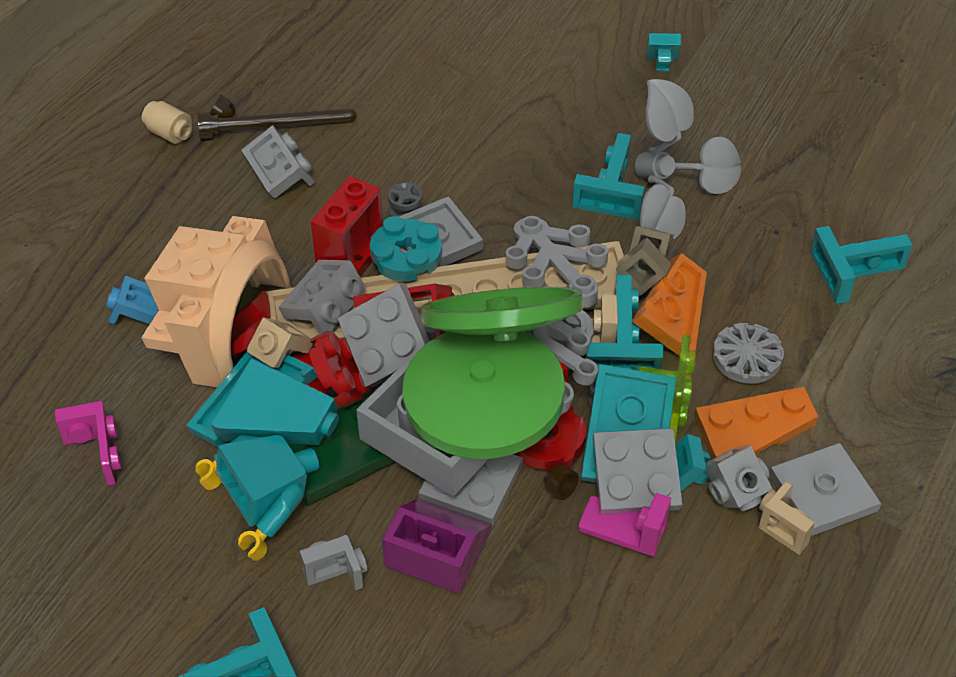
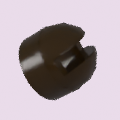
[210,94,235,118]
[543,464,579,500]

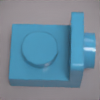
[105,275,158,324]

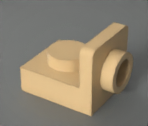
[591,294,618,343]
[247,317,313,368]
[759,481,815,555]

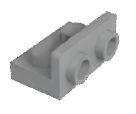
[241,125,316,198]
[278,260,365,334]

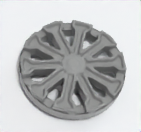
[713,323,784,384]

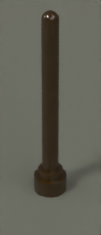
[197,109,357,140]

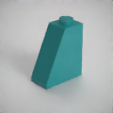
[211,358,339,445]

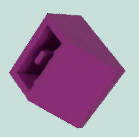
[382,498,492,594]

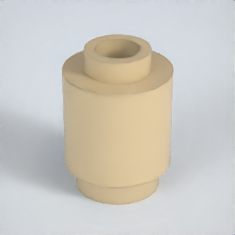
[142,101,192,144]

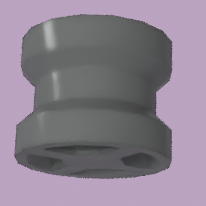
[388,182,423,217]

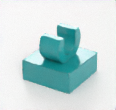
[646,33,681,72]
[675,434,711,491]

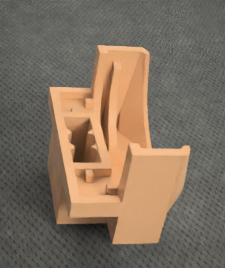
[141,216,291,388]

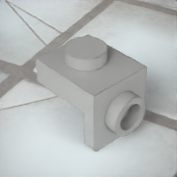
[300,535,367,591]

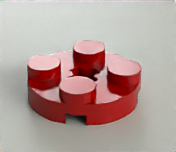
[309,331,370,407]
[513,406,586,470]

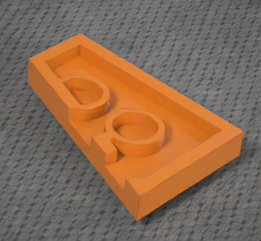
[632,253,707,360]
[694,387,818,460]

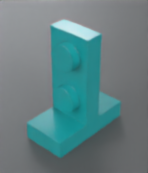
[572,133,645,220]
[810,226,912,304]
[585,275,663,372]
[178,607,297,677]

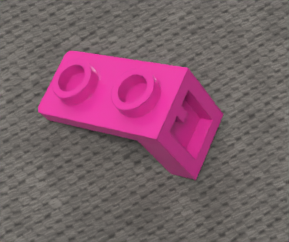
[55,401,121,486]
[578,493,672,557]

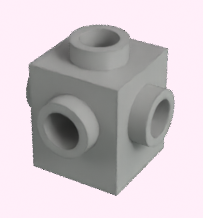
[705,446,772,511]

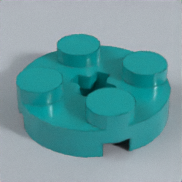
[370,216,442,281]

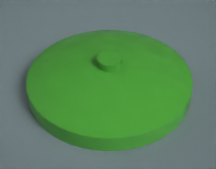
[422,287,583,341]
[403,331,565,459]

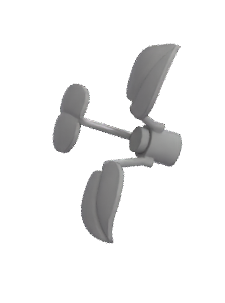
[635,79,741,245]

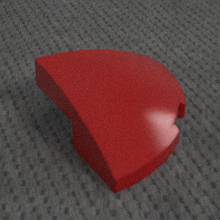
[231,290,270,356]

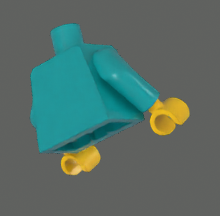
[195,435,319,561]

